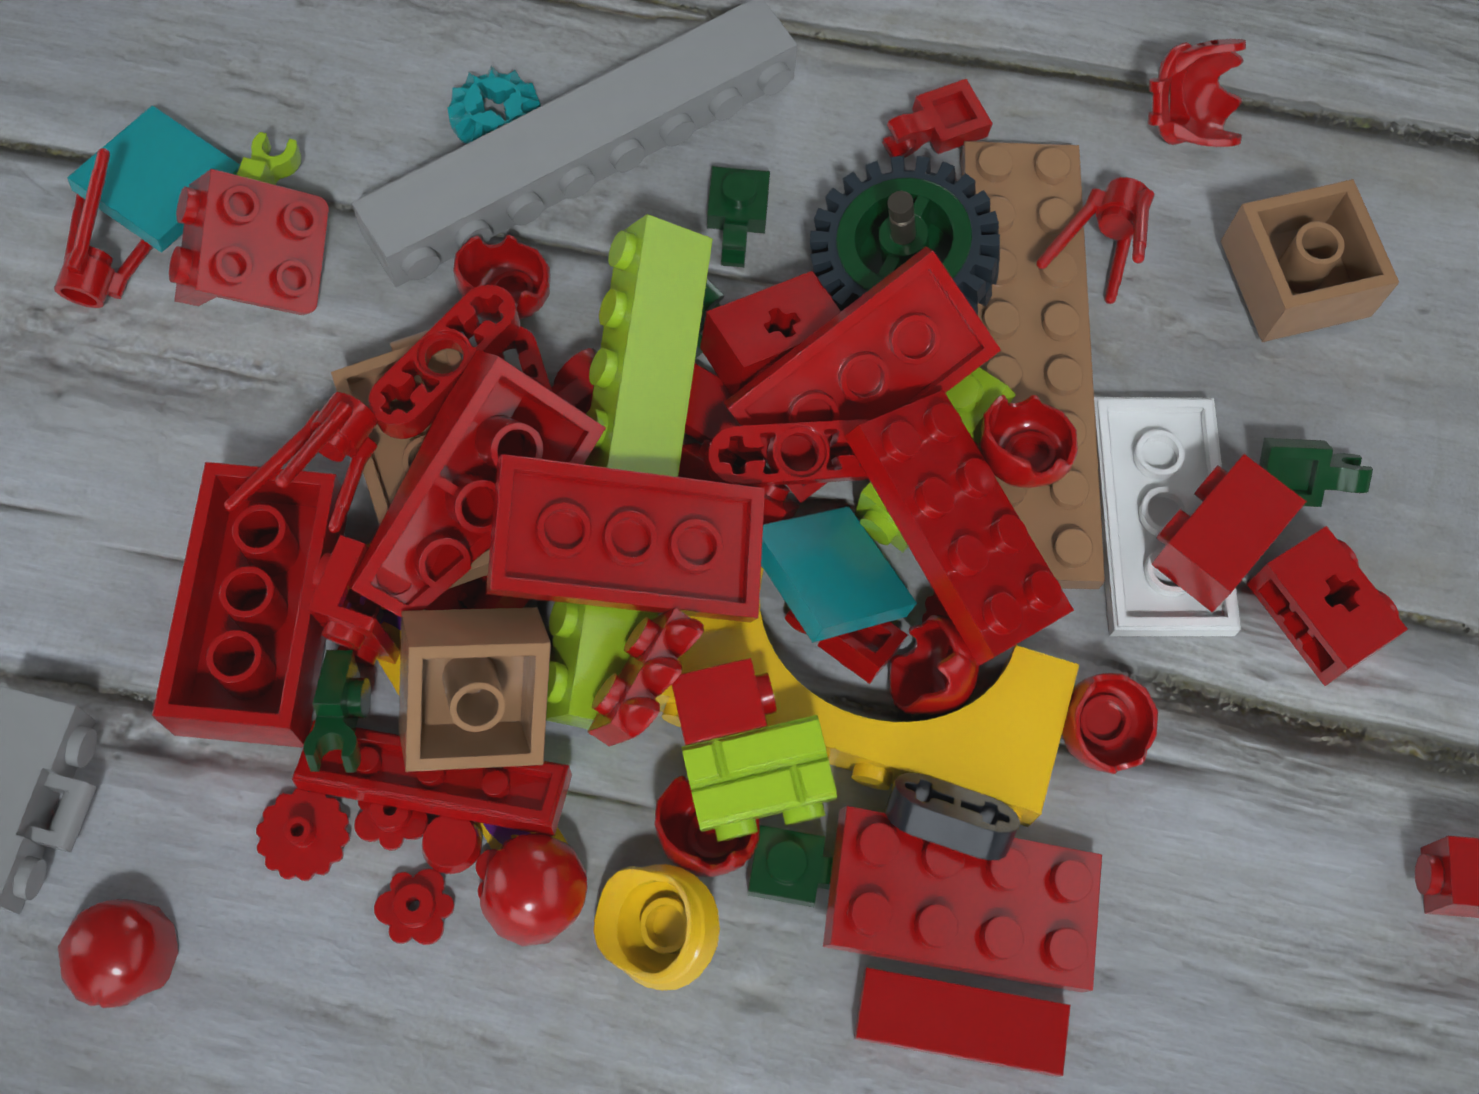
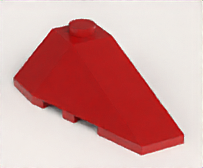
[349,350,606,617]

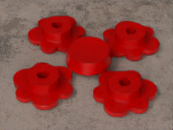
[354,800,514,945]

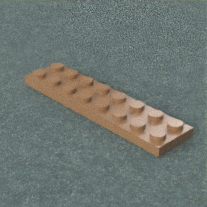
[961,141,1105,589]

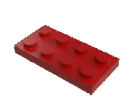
[723,247,1001,503]
[844,390,1074,666]
[486,454,765,623]
[823,806,1102,993]

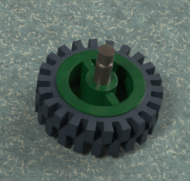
[810,156,1000,315]

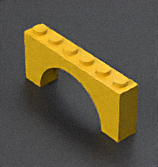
[656,566,1079,829]

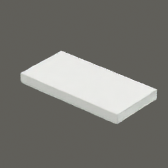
[1094,397,1241,636]

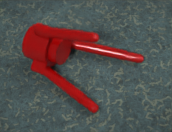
[54,148,153,308]
[1036,177,1155,304]
[224,392,377,533]

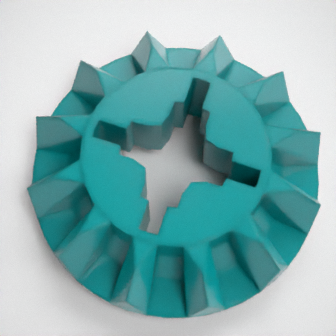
[447,66,541,144]

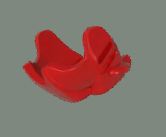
[1148,39,1246,147]

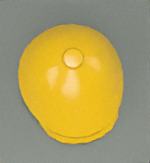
[594,864,720,991]

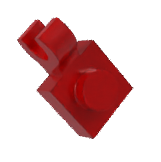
[882,79,993,158]
[785,610,908,684]

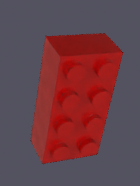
[152,462,348,748]

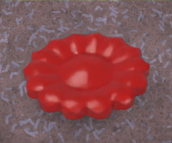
[256,788,350,882]

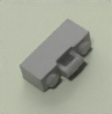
[0,686,97,914]

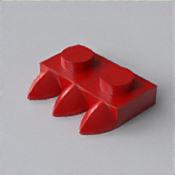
[587,608,704,747]

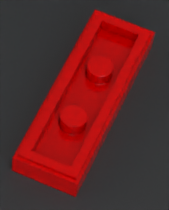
[854,967,1071,1077]

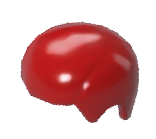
[453,235,551,323]
[981,395,1078,488]
[890,615,979,716]
[1061,673,1158,774]
[654,775,760,877]
[480,833,588,946]
[58,899,179,1008]

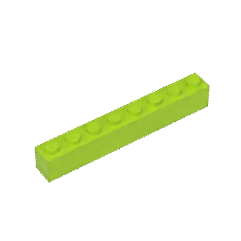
[546,214,713,729]

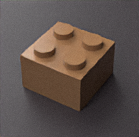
[1221,179,1399,342]
[399,608,550,772]

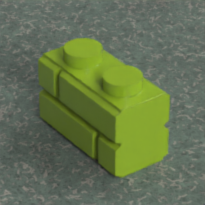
[681,715,837,841]

